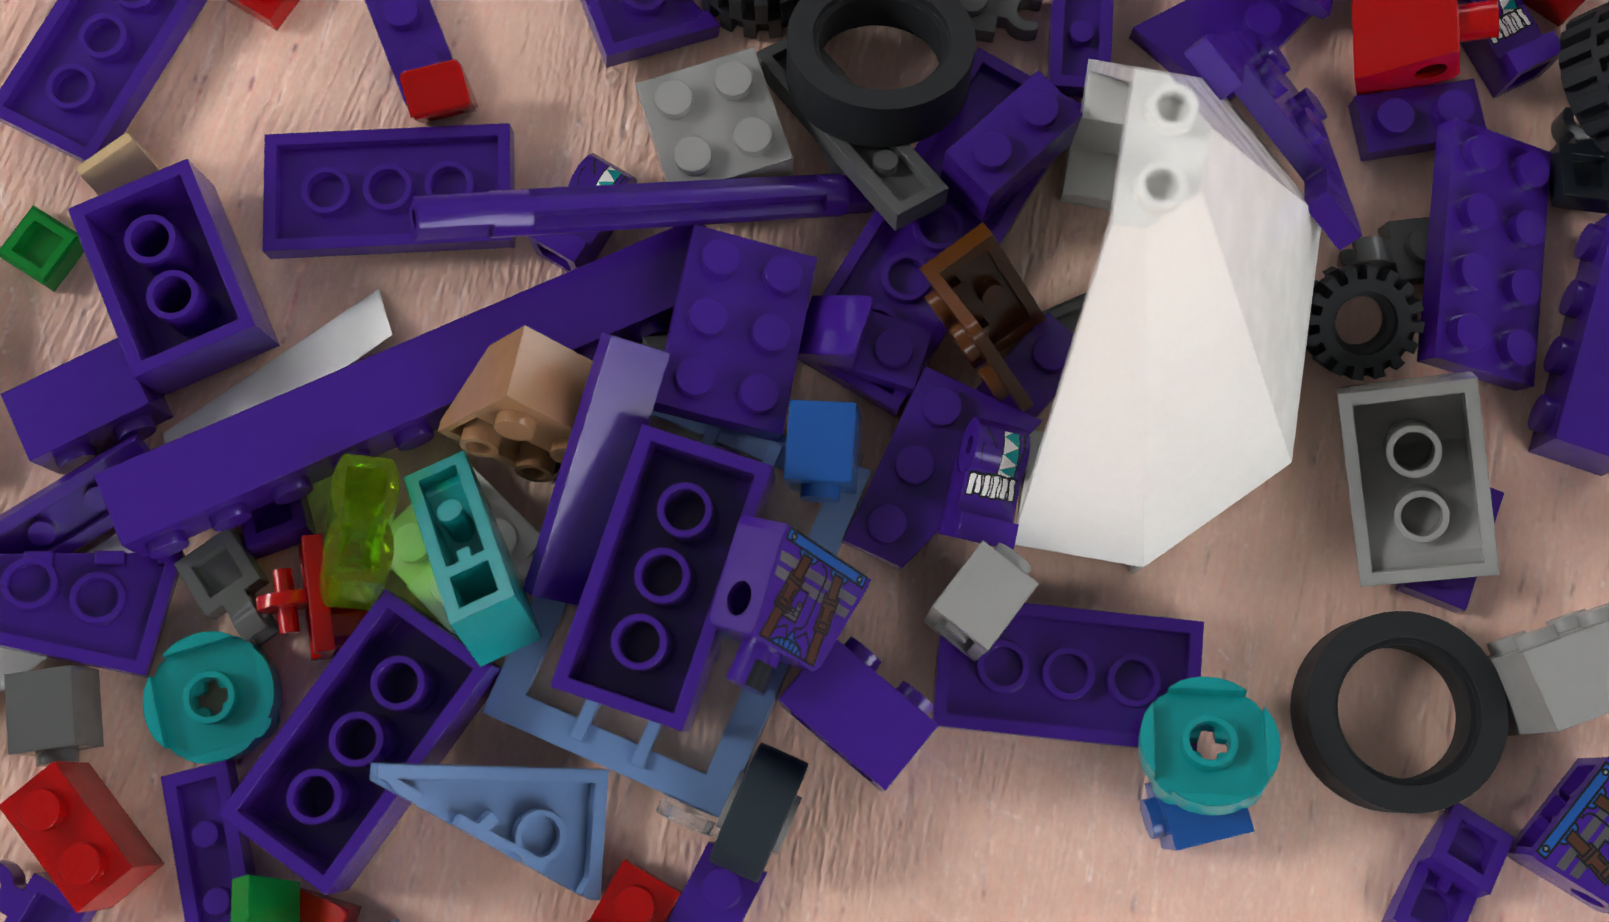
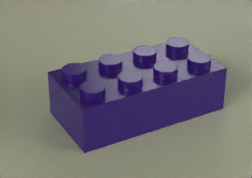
[550,424,776,731]
[217,589,502,895]

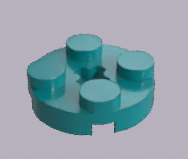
[143,631,282,764]
[1138,677,1281,816]

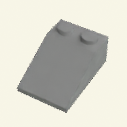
[1337,371,1500,587]

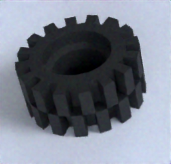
[1306,261,1425,381]

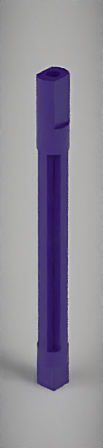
[409,173,875,241]

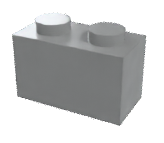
[923,541,1039,662]

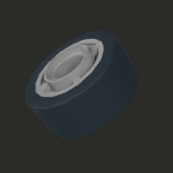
[709,743,808,882]

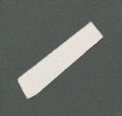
[163,289,392,444]

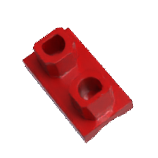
[256,534,367,661]

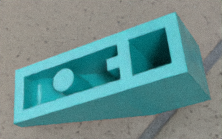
[403,450,543,667]

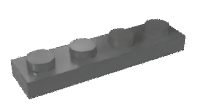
[756,37,949,231]

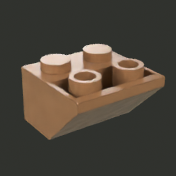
[438,325,593,482]

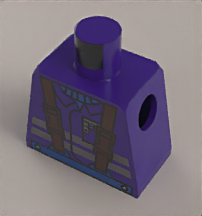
[710,514,871,696]
[1507,757,1609,914]

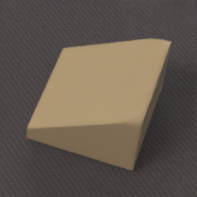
[76,133,161,195]

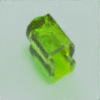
[319,454,400,610]

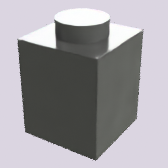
[4,665,104,767]

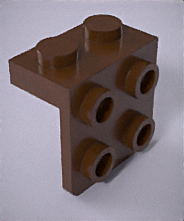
[919,222,1046,413]

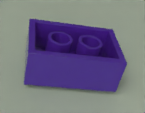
[68,158,280,396]

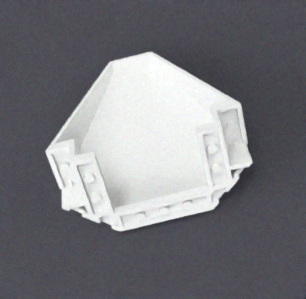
[1015,59,1321,574]

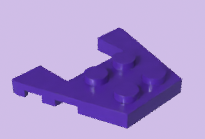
[1184,30,1362,251]

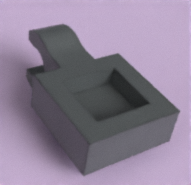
[1340,217,1429,285]
[174,529,279,647]

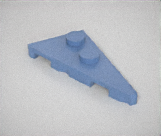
[370,762,609,900]

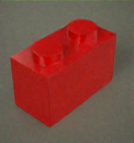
[0,761,164,913]

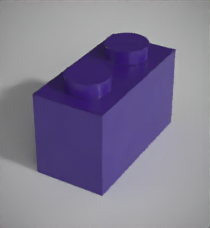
[940,70,1083,223]
[1,338,173,474]

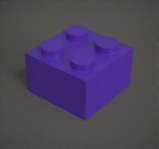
[778,636,939,791]

